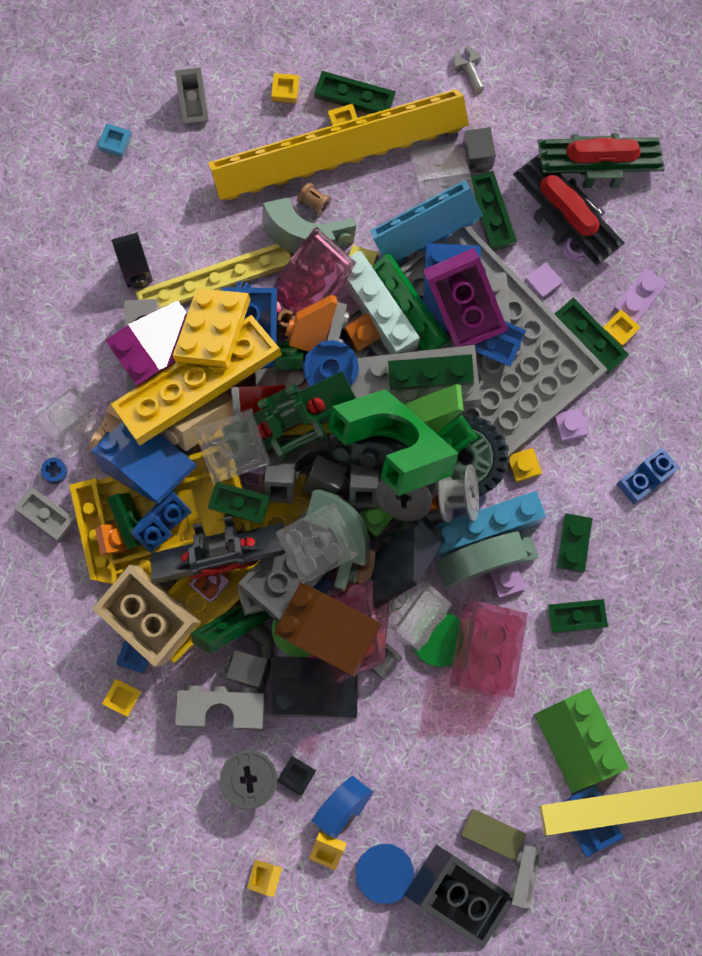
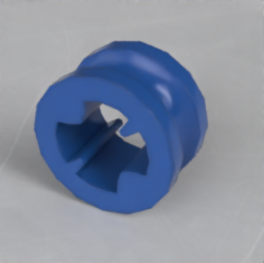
[41,457,68,484]

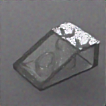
[408,138,475,204]

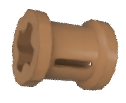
[297,183,332,217]

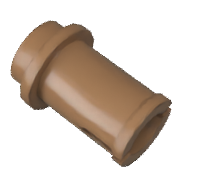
[277,310,295,336]

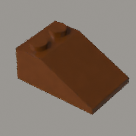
[274,581,382,677]

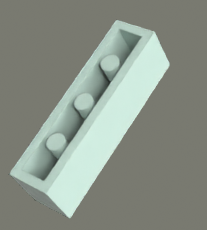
[337,250,420,354]

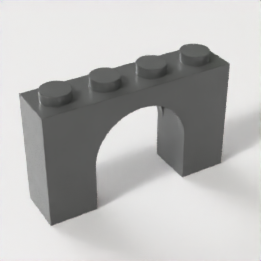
[264,436,380,509]

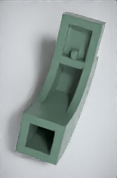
[262,198,357,258]
[306,489,370,590]
[436,531,539,587]

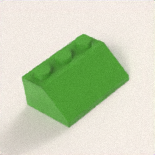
[534,688,629,794]

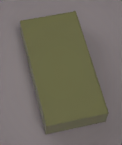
[461,809,526,861]

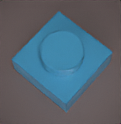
[97,123,132,158]

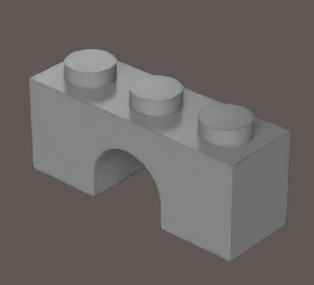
[175,685,265,730]

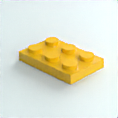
[173,288,250,368]

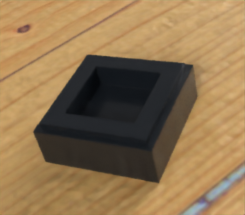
[277,756,317,796]

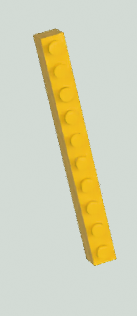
[208,89,469,200]

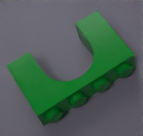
[328,389,458,496]

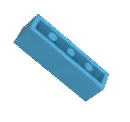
[370,180,483,264]
[434,491,546,558]

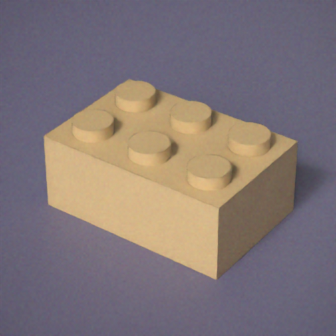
[92,565,201,667]

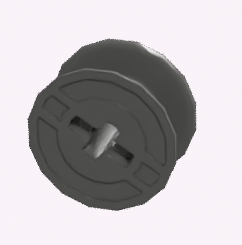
[376,480,438,521]
[220,750,278,809]

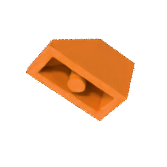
[285,295,338,351]

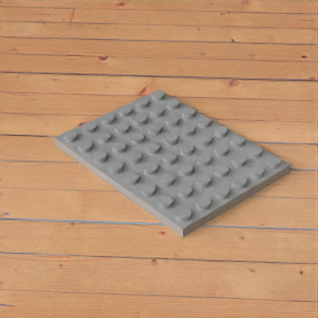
[347,226,608,460]

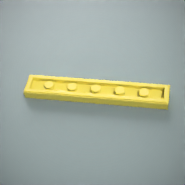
[135,244,295,307]
[538,781,702,836]

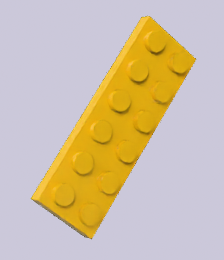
[111,315,282,446]

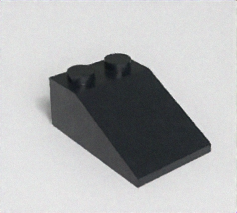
[373,516,446,609]
[270,657,358,718]
[404,844,513,949]

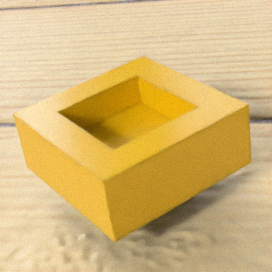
[271,73,300,103]
[328,104,357,126]
[603,309,641,347]
[508,448,542,483]
[102,678,142,718]
[309,832,347,871]
[247,859,282,897]

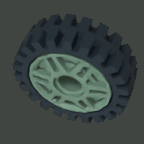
[442,415,510,496]

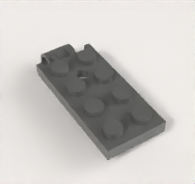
[237,495,360,623]

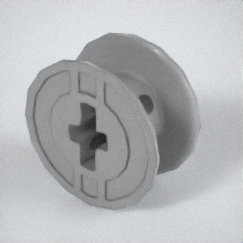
[438,465,479,523]

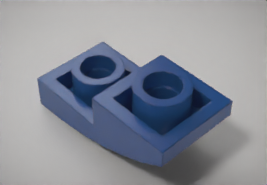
[616,448,680,504]
[132,490,192,553]
[311,776,374,839]

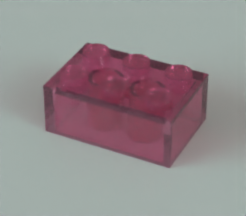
[449,601,528,699]

